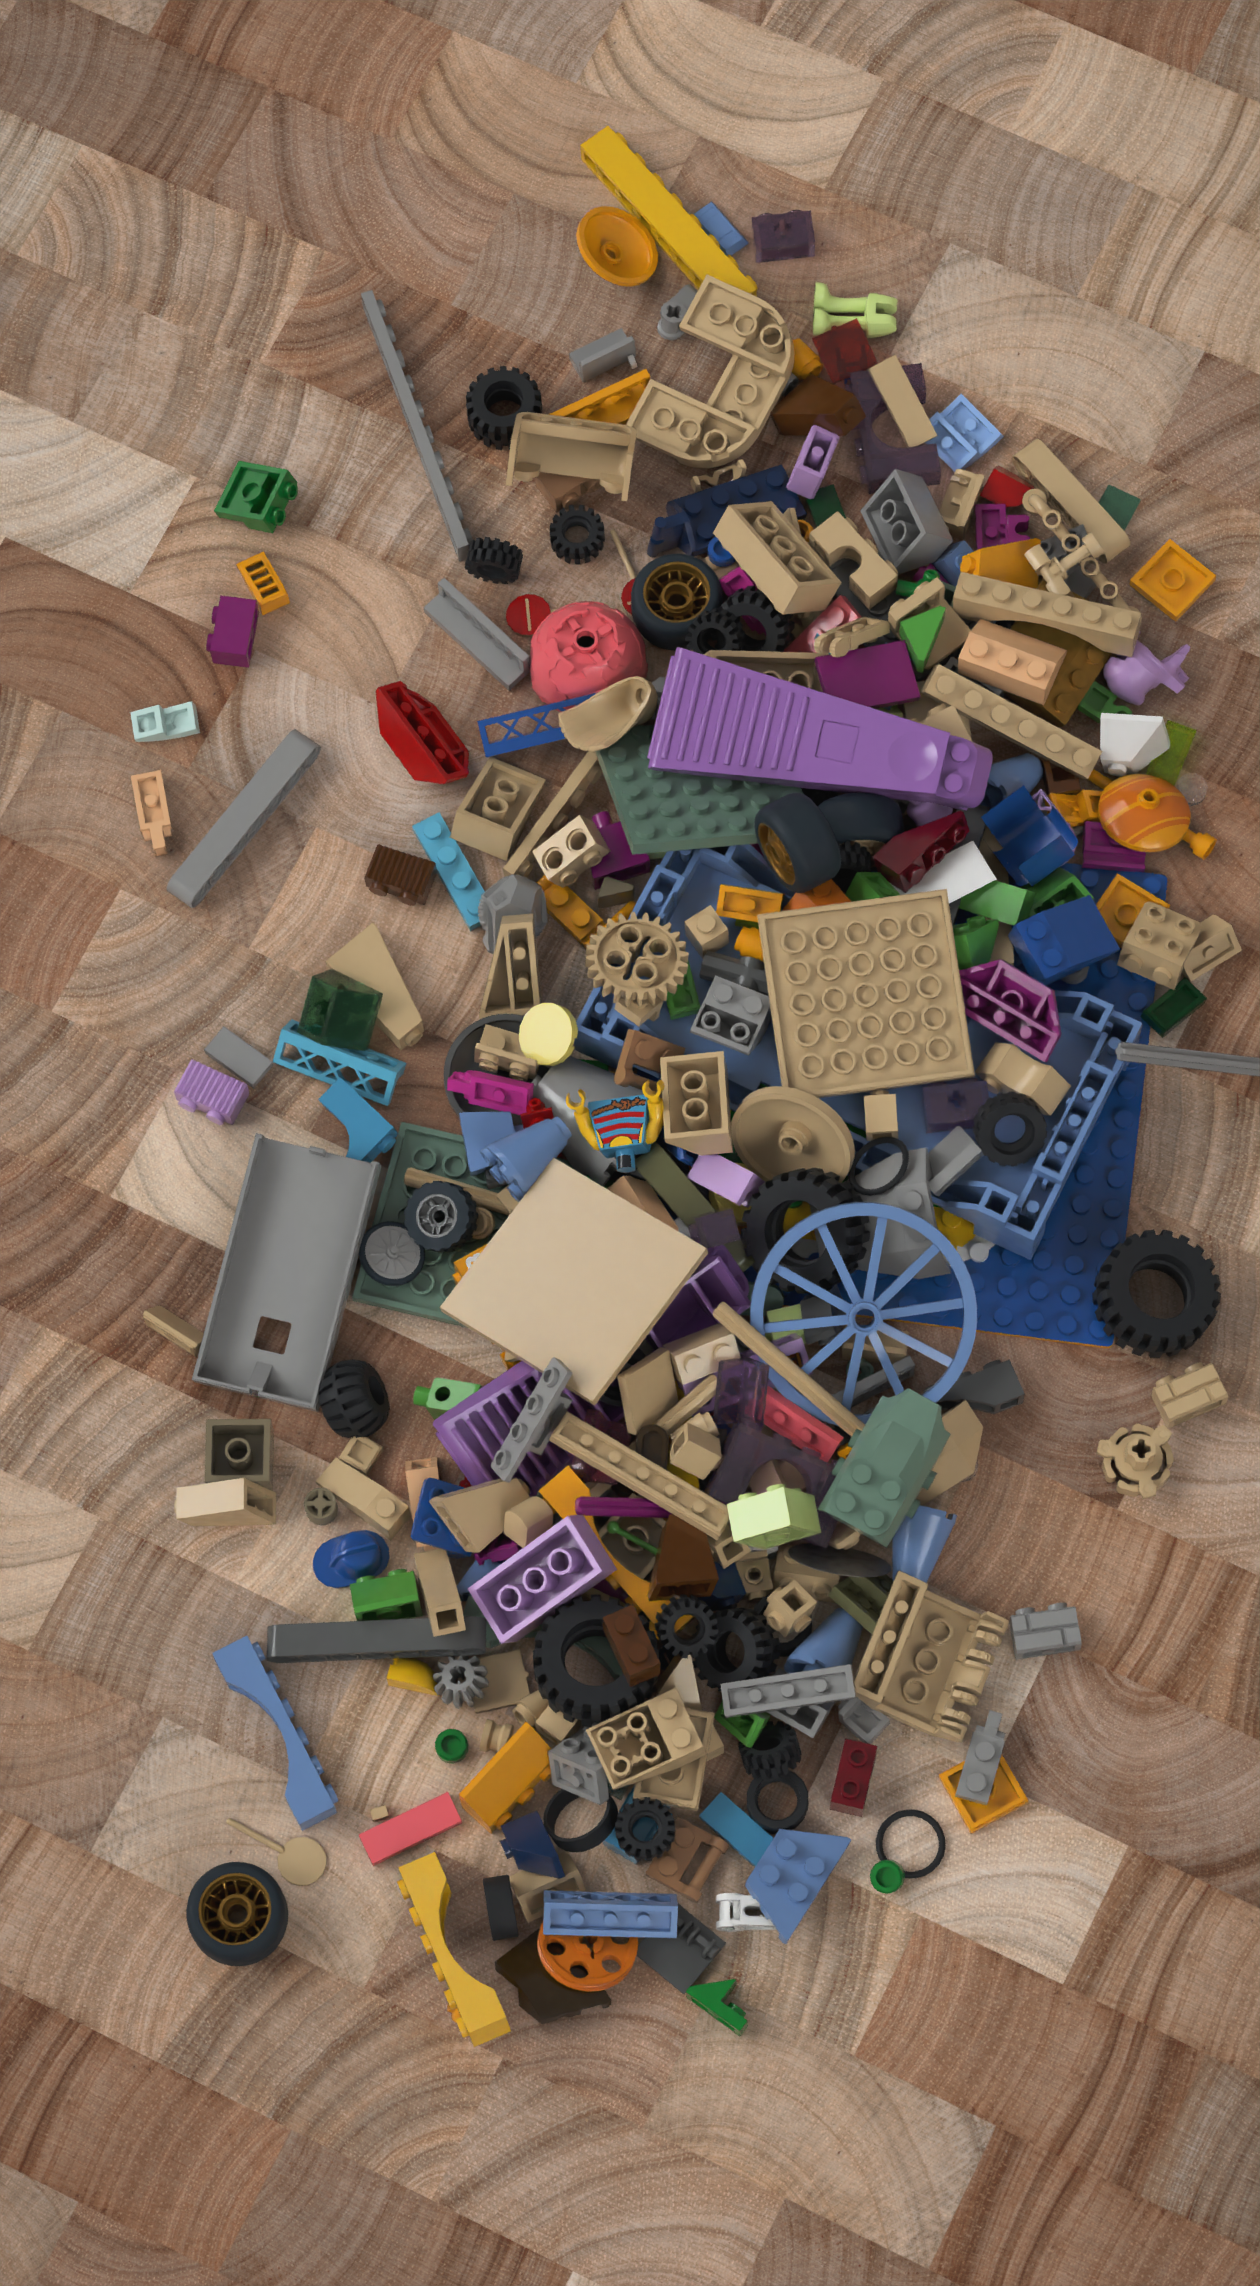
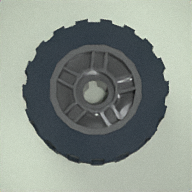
[404,1181,478,1253]

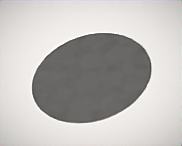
[788,1543,891,1577]

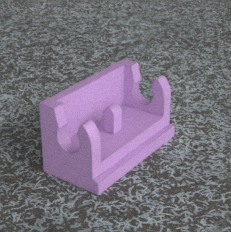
[687,1154,765,1208]

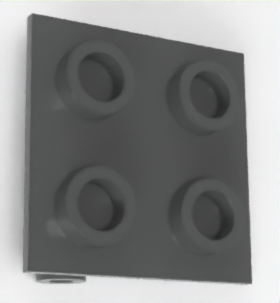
[636,1904,726,1994]

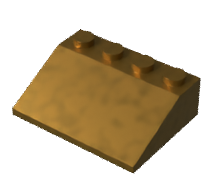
[1003,578,1112,727]

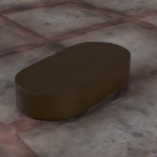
[636,1425,670,1471]

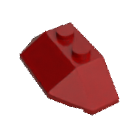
[375,681,469,784]

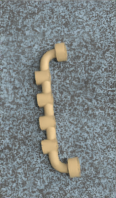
[1022,489,1142,626]

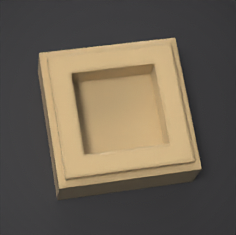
[339,1436,383,1476]

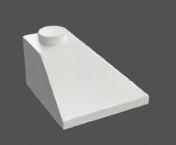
[1100,713,1170,777]

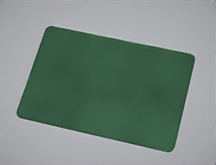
[1099,485,1141,530]

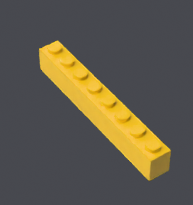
[580,126,758,297]

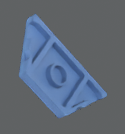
[745,1829,851,1944]

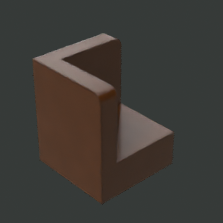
[1043,760,1081,796]

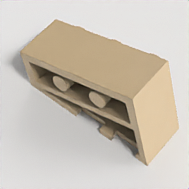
[478,913,542,1019]

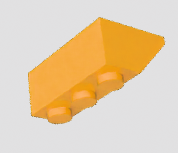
[459,1722,551,1834]

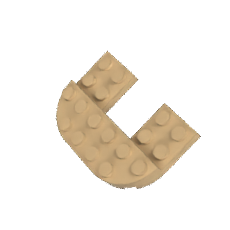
[626,274,795,468]

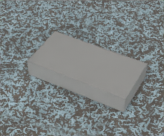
[204,1026,273,1089]

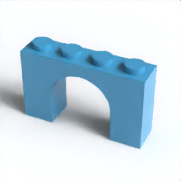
[318,1077,398,1163]

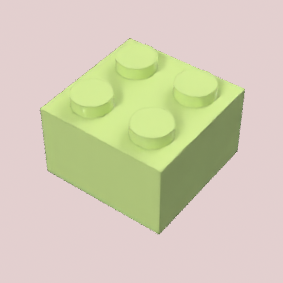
[727,1484,821,1550]

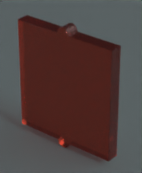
[812,318,878,384]

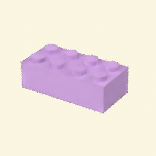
[467,1515,617,1644]

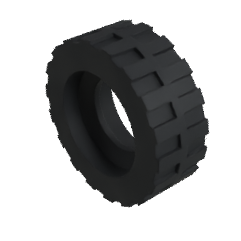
[973,1092,1047,1167]

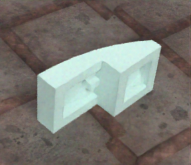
[130,701,200,742]

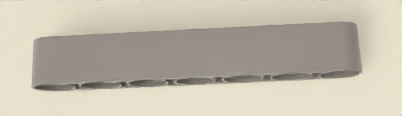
[166,729,321,908]

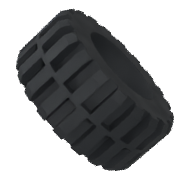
[741,1168,870,1294]
[1093,1229,1221,1358]
[533,1594,659,1727]

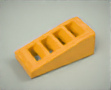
[236,551,290,616]

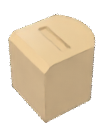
[503,1496,553,1548]

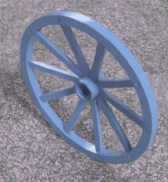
[750,1202,977,1426]

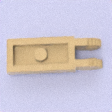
[813,616,890,657]

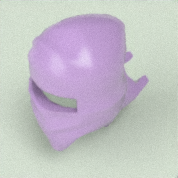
[1103,631,1190,706]

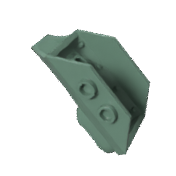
[818,1388,951,1548]

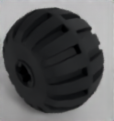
[318,1359,390,1438]

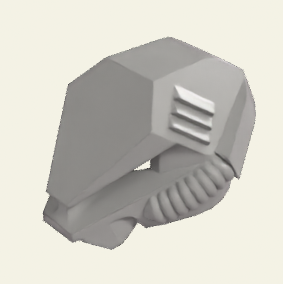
[478,874,548,954]

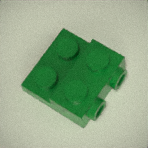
[214,461,298,533]

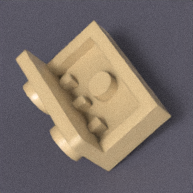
[773,1544,840,1603]

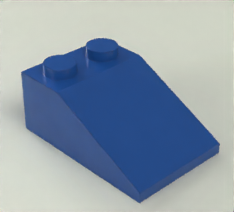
[1008,895,1120,986]

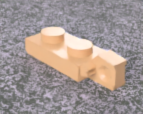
[131,770,172,856]

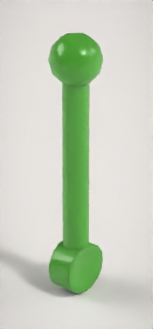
[607,1521,657,1557]

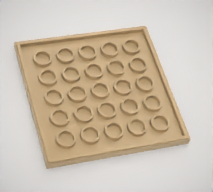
[757,889,975,1098]

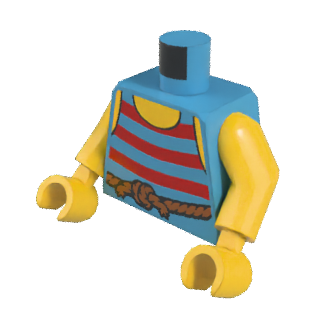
[566,1079,665,1173]

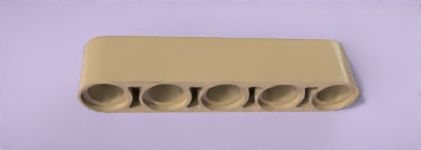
[1012,439,1131,564]

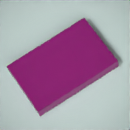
[814,640,921,709]

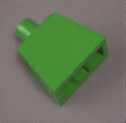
[413,1377,482,1420]

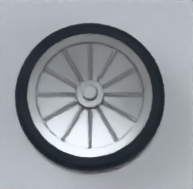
[359,1221,425,1286]

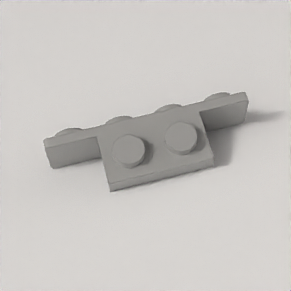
[491,1357,573,1483]

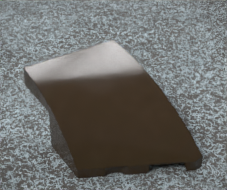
[495,1928,611,2024]

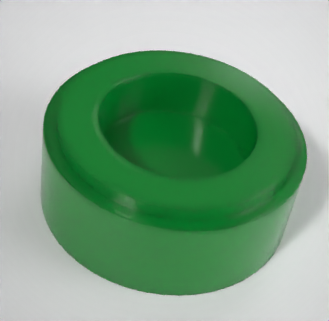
[435,1729,468,1763]
[870,1859,905,1894]

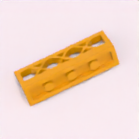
[548,369,650,425]

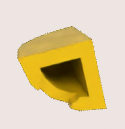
[386,1658,439,1696]

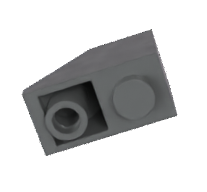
[800,1284,846,1345]

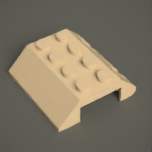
[854,1571,1009,1743]

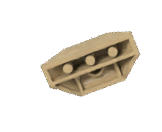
[916,1399,983,1506]

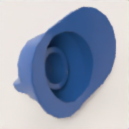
[313,1530,390,1588]

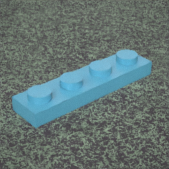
[412,812,485,931]

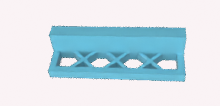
[273,1019,407,1106]

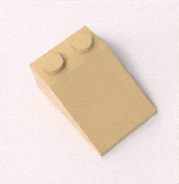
[450,757,546,861]

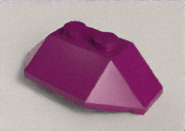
[959,959,1061,1062]

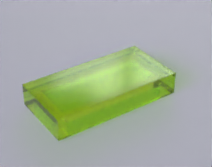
[1146,720,1197,786]

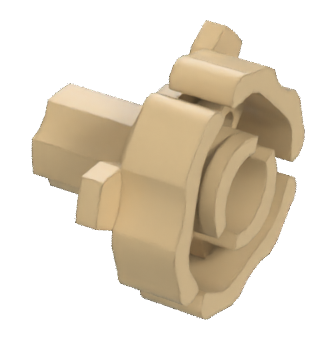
[1097,1424,1174,1499]

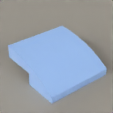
[925,394,1004,472]

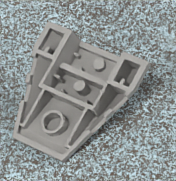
[809,1147,951,1279]

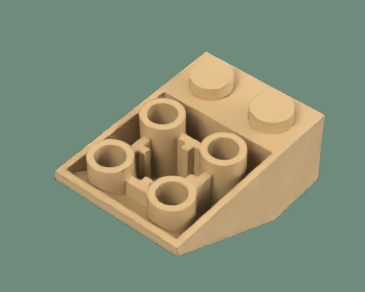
[586,1688,707,1790]

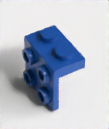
[411,1478,472,1559]

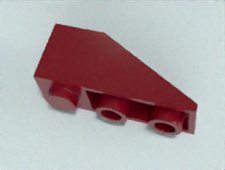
[873,810,970,893]

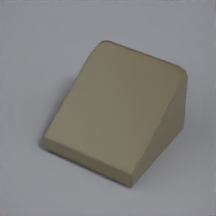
[598,877,635,908]

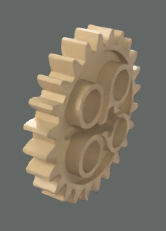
[585,912,689,1008]

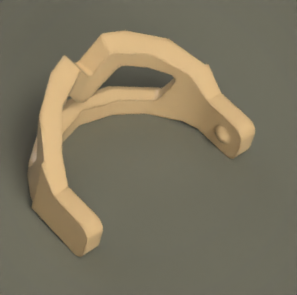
[689,459,747,493]

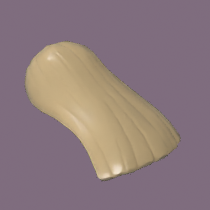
[558,676,658,752]

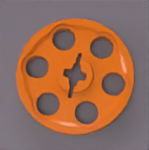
[537,1921,638,1992]

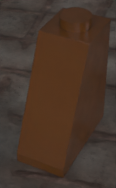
[770,374,866,436]
[647,1514,719,1601]

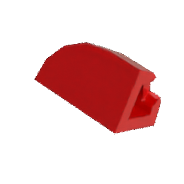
[980,465,1036,507]

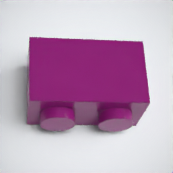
[206,595,259,668]

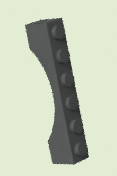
[833,1359,1025,1459]

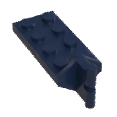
[647,464,807,557]

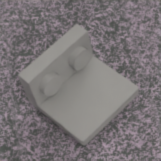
[548,1722,609,1805]

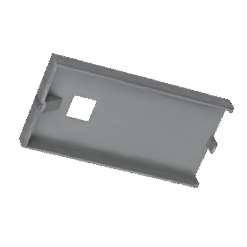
[192,1133,381,1412]

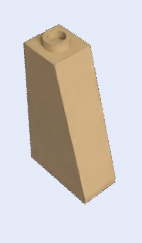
[325,923,424,1051]

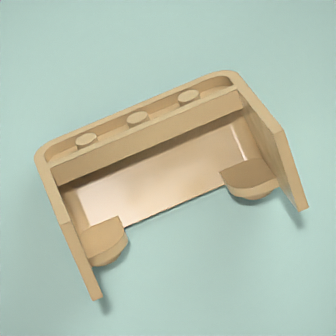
[506,412,637,501]

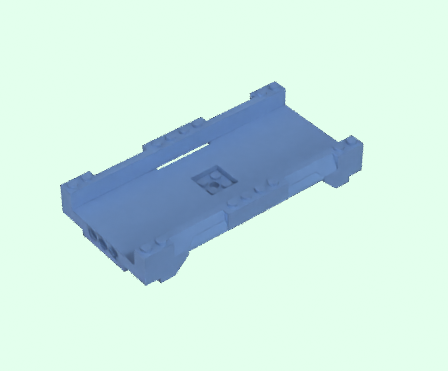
[574,844,1142,1260]

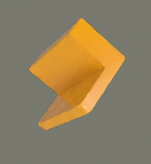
[716,884,785,922]

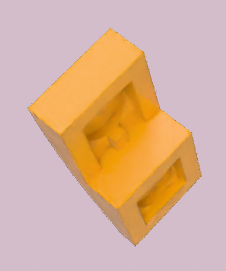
[1044,789,1103,827]

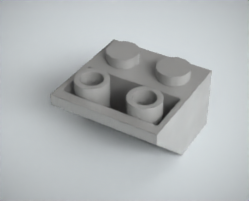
[690,975,772,1056]

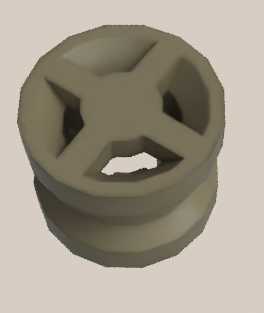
[304,1488,338,1526]

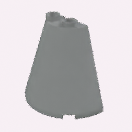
[531,1056,643,1187]

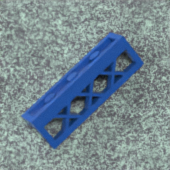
[477,692,598,757]

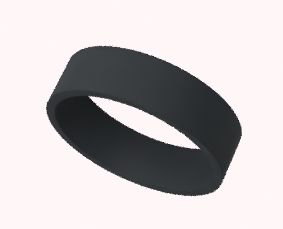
[543,1789,618,1852]

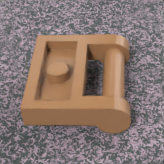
[614,1029,685,1098]
[646,1816,730,1903]

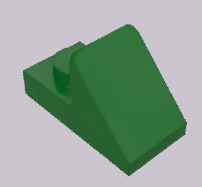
[686,1979,748,2037]

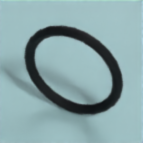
[848,1137,909,1196]
[876,1810,946,1878]

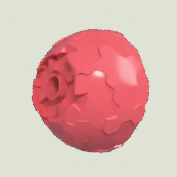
[529,601,648,712]

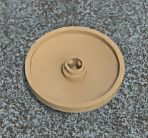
[731,1086,855,1183]

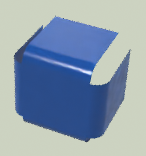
[981,785,1078,887]

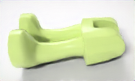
[812,282,898,338]

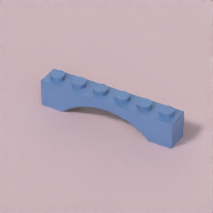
[212,1636,339,1831]

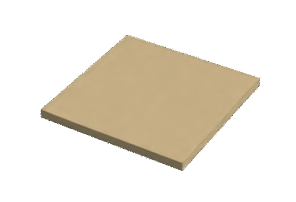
[440,1157,708,1406]

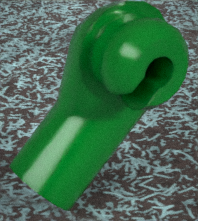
[896,569,940,597]

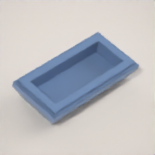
[694,201,749,256]

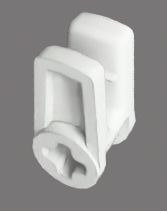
[716,1893,777,1932]

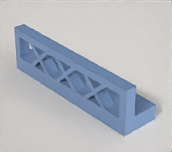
[543,1890,678,1938]

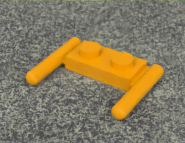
[536,859,636,948]

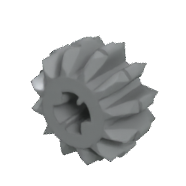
[433,1655,489,1709]

